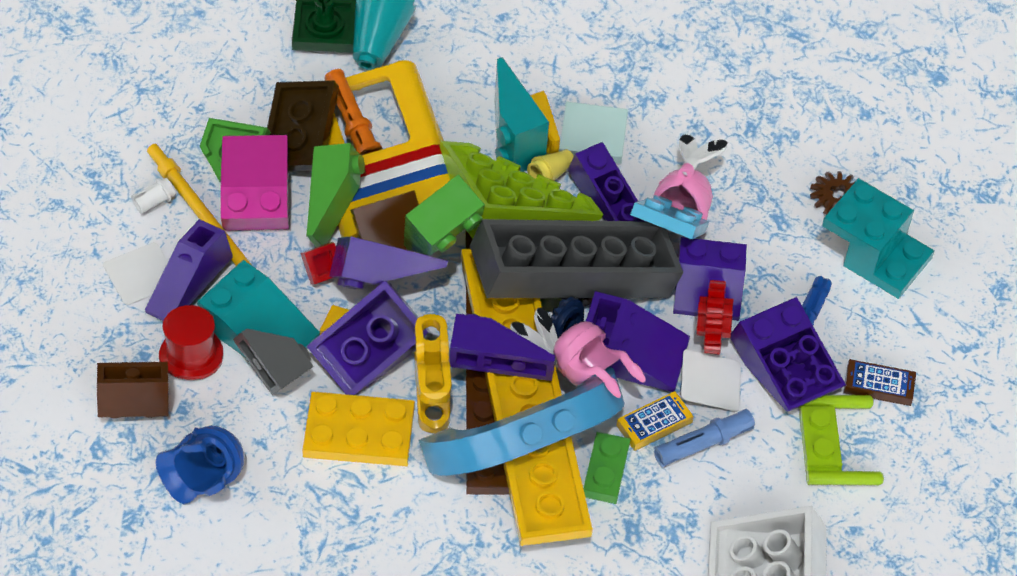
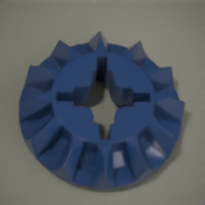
[551,296,584,338]

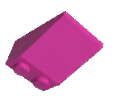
[221,135,289,231]

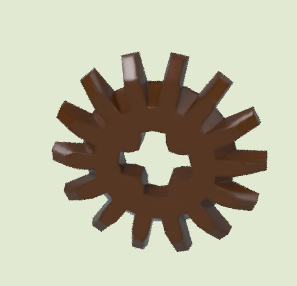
[810,171,856,215]

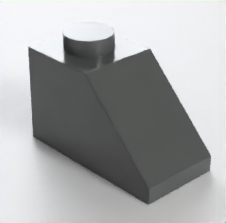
[233,329,314,396]

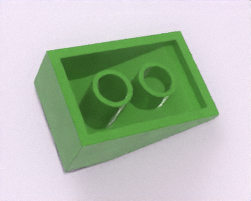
[404,174,485,256]

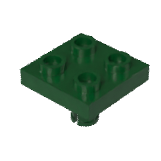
[292,0,356,53]

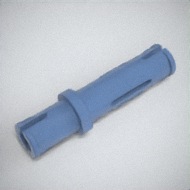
[654,408,755,467]

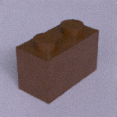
[97,362,169,418]

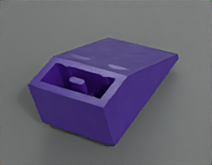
[586,291,690,392]
[730,297,846,412]

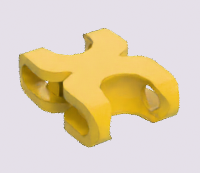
[414,314,451,433]

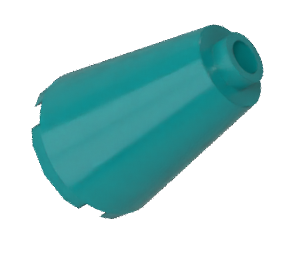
[353,0,416,70]

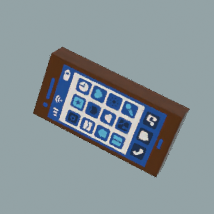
[843,359,916,406]

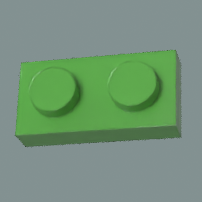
[583,432,631,504]

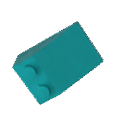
[494,57,549,172]
[197,260,320,357]

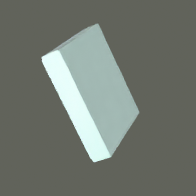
[559,101,628,164]

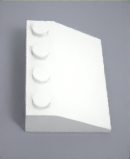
[708,506,827,576]

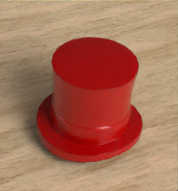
[159,305,223,380]

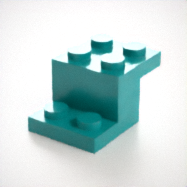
[822,178,935,299]

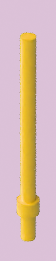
[147,144,252,266]

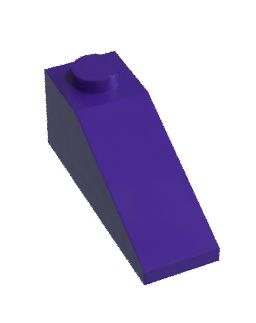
[449,313,555,381]

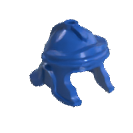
[156,425,244,504]

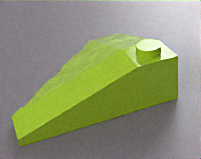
[440,141,603,239]

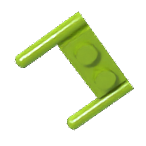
[798,395,884,485]

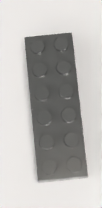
[470,219,684,298]

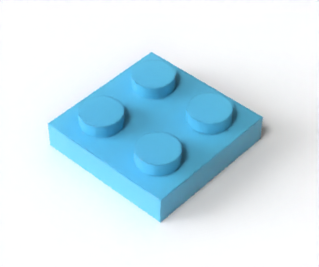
[630,195,710,239]

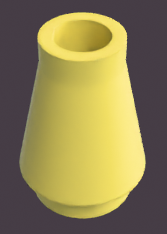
[527,149,574,181]

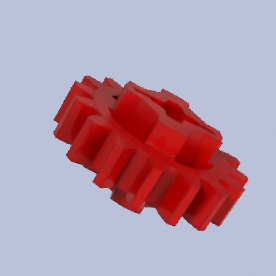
[696,280,734,354]

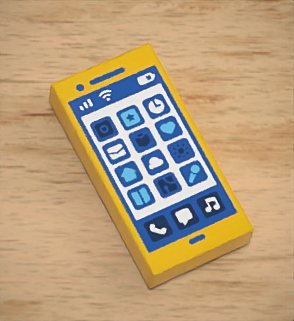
[616,391,694,451]

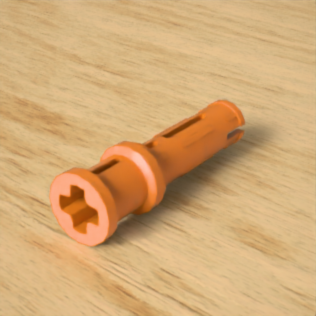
[324,69,383,155]

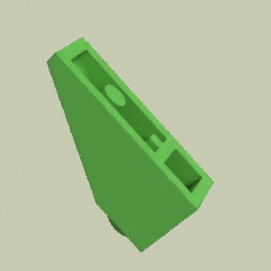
[306,143,365,247]

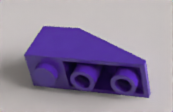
[568,142,647,222]
[145,219,233,321]

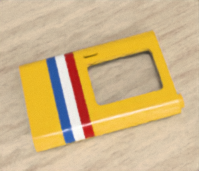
[328,60,450,238]

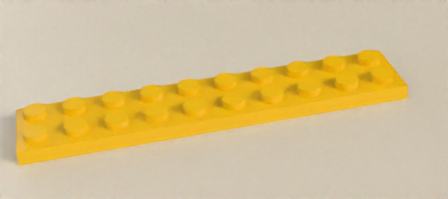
[461,249,593,546]

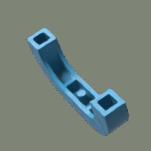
[419,367,625,476]

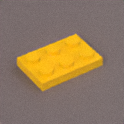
[302,392,415,467]

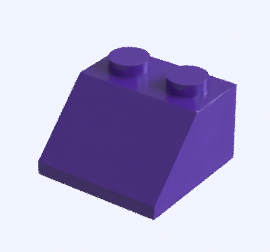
[673,237,747,321]

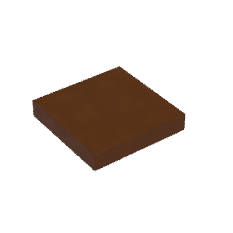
[351,190,425,255]

